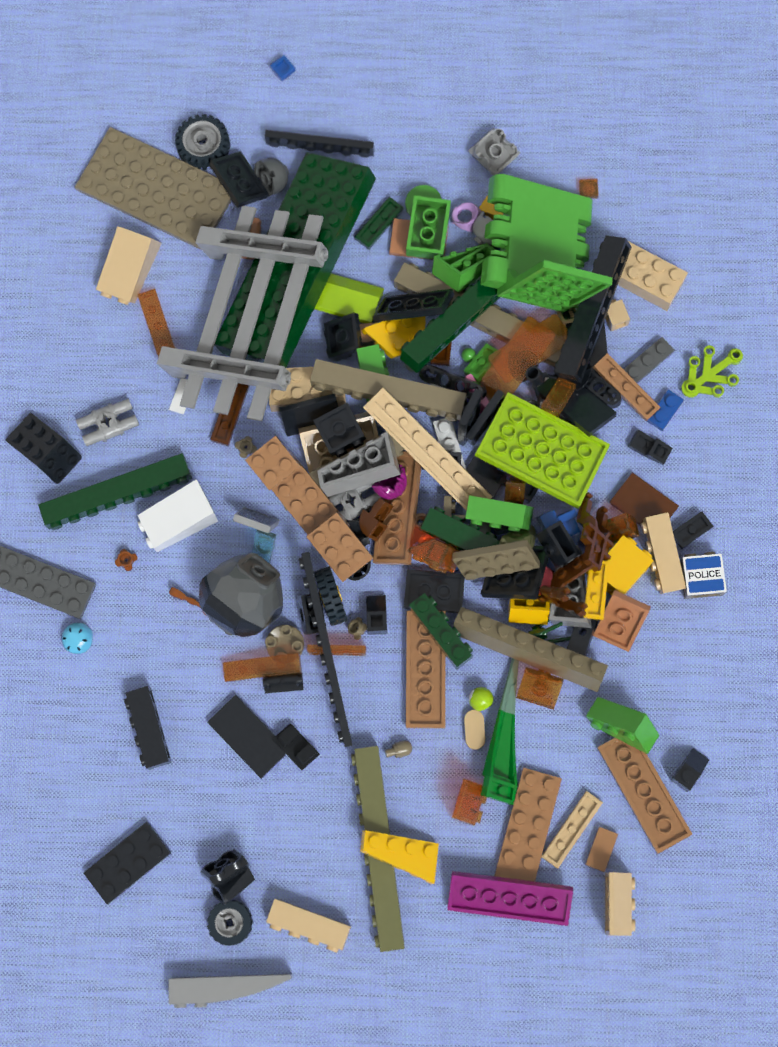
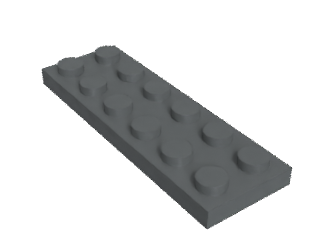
[0,546,96,620]

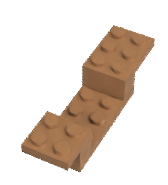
[245,436,373,582]

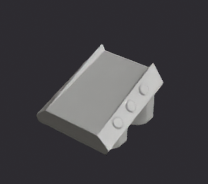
[468,127,520,176]

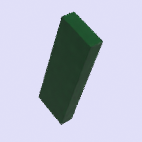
[355,197,404,250]

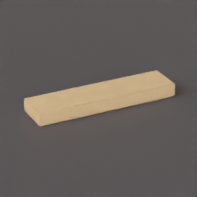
[541,791,603,869]

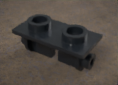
[263,671,304,694]

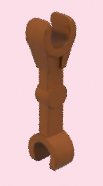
[169,587,207,616]

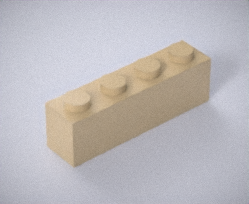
[641,513,686,594]
[266,899,351,953]

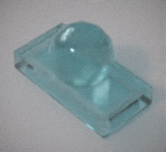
[252,530,277,564]

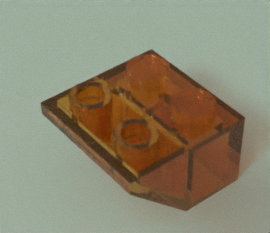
[408,539,460,574]

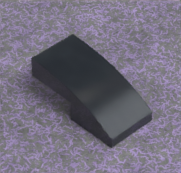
[627,430,673,465]

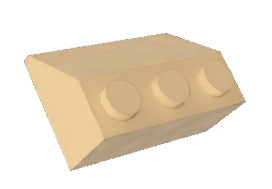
[605,872,635,936]

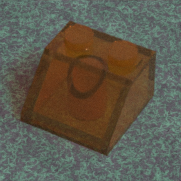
[452,778,487,826]

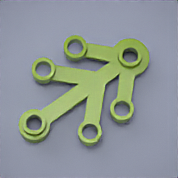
[681,345,743,398]

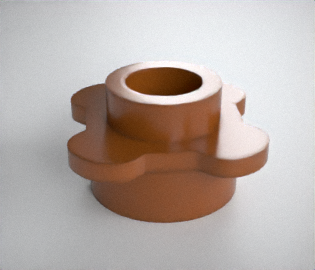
[115,549,138,571]

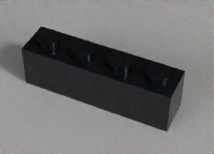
[124,686,172,770]

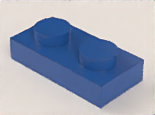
[647,389,684,431]

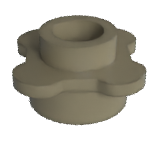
[235,436,257,458]
[348,617,367,640]

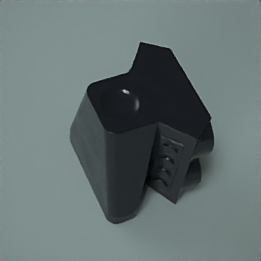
[200,849,255,905]

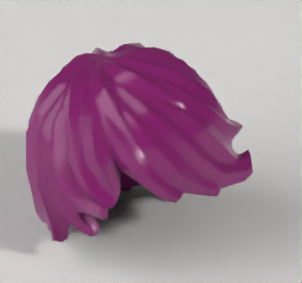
[372,464,407,500]

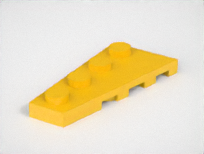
[360,830,439,884]

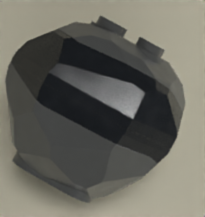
[199,553,283,637]

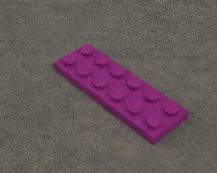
[447,871,573,926]

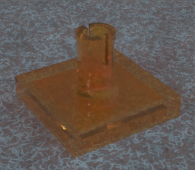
[516,667,564,710]

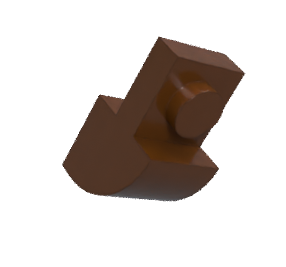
[359,498,394,542]

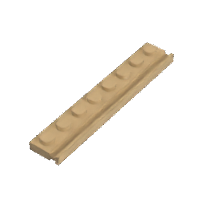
[363,387,492,511]

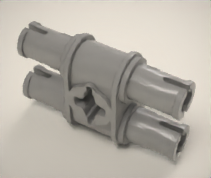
[76,399,139,447]
[328,483,384,521]

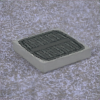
[233,507,280,533]

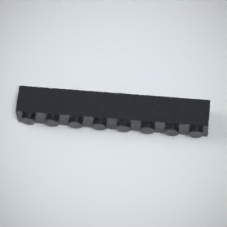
[554,235,632,384]

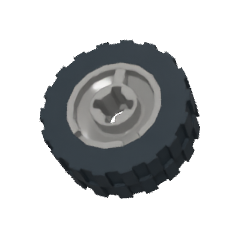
[207,900,253,946]

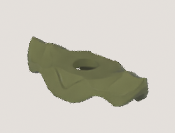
[499,524,537,548]

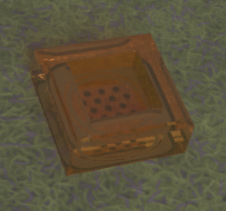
[579,179,599,199]

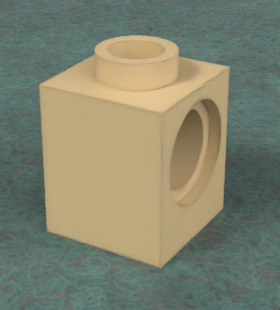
[605,299,630,331]

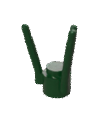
[528,618,571,643]

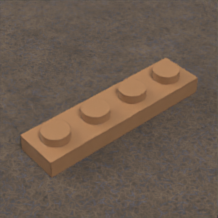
[593,353,661,421]

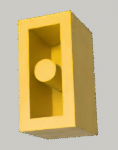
[508,595,550,625]

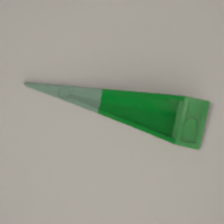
[481,658,519,805]

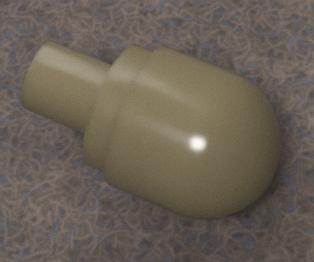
[385,740,412,758]

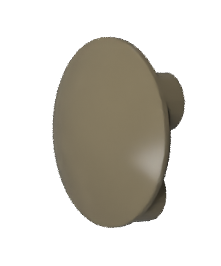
[265,625,304,664]

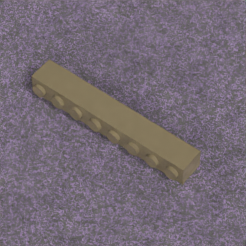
[310,359,466,421]
[453,607,608,692]

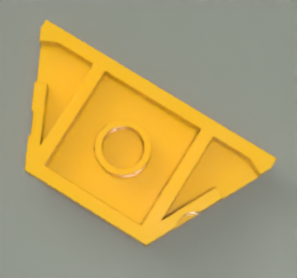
[361,317,425,359]

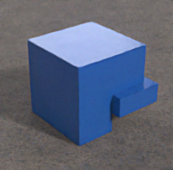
[536,509,581,536]

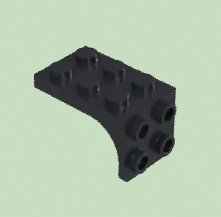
[5,412,82,484]

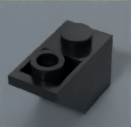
[366,595,388,635]

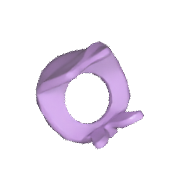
[452,202,481,232]

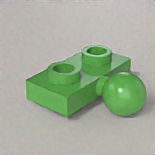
[461,343,502,383]

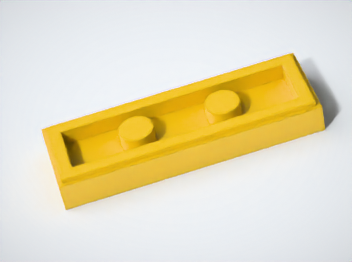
[583,560,609,620]

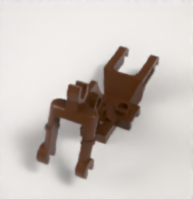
[537,492,614,617]

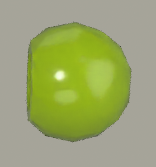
[469,687,494,711]

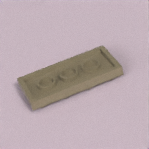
[452,540,540,580]

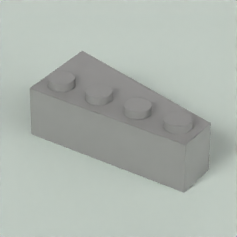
[317,431,401,497]
[549,545,592,628]

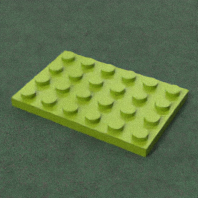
[474,392,610,509]

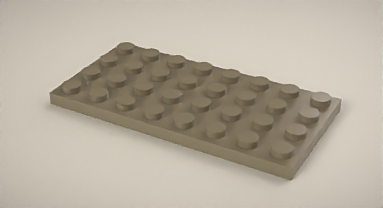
[75,127,232,250]

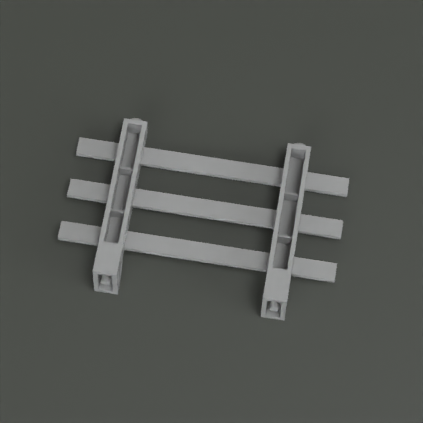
[157,206,328,421]

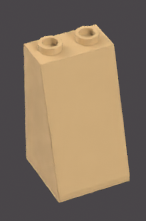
[96,226,161,305]

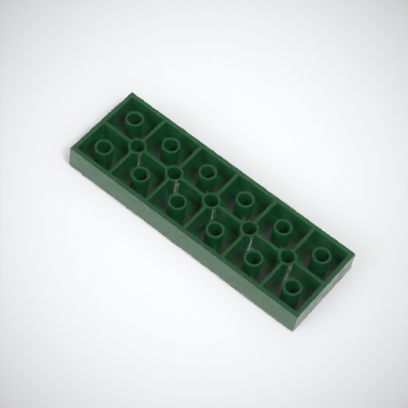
[214,152,376,368]

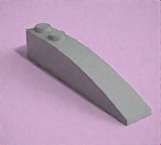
[169,974,293,1008]

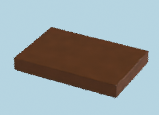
[609,472,679,526]

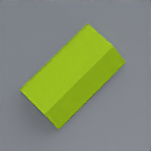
[314,273,384,324]

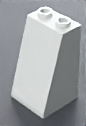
[137,480,218,552]

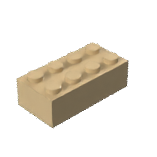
[618,241,688,311]
[269,366,346,412]

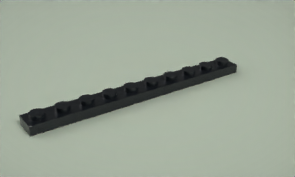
[298,552,352,747]

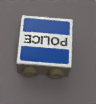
[680,552,727,599]

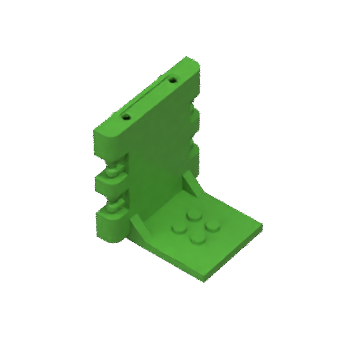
[481,174,613,312]

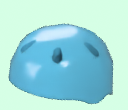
[62,622,93,654]

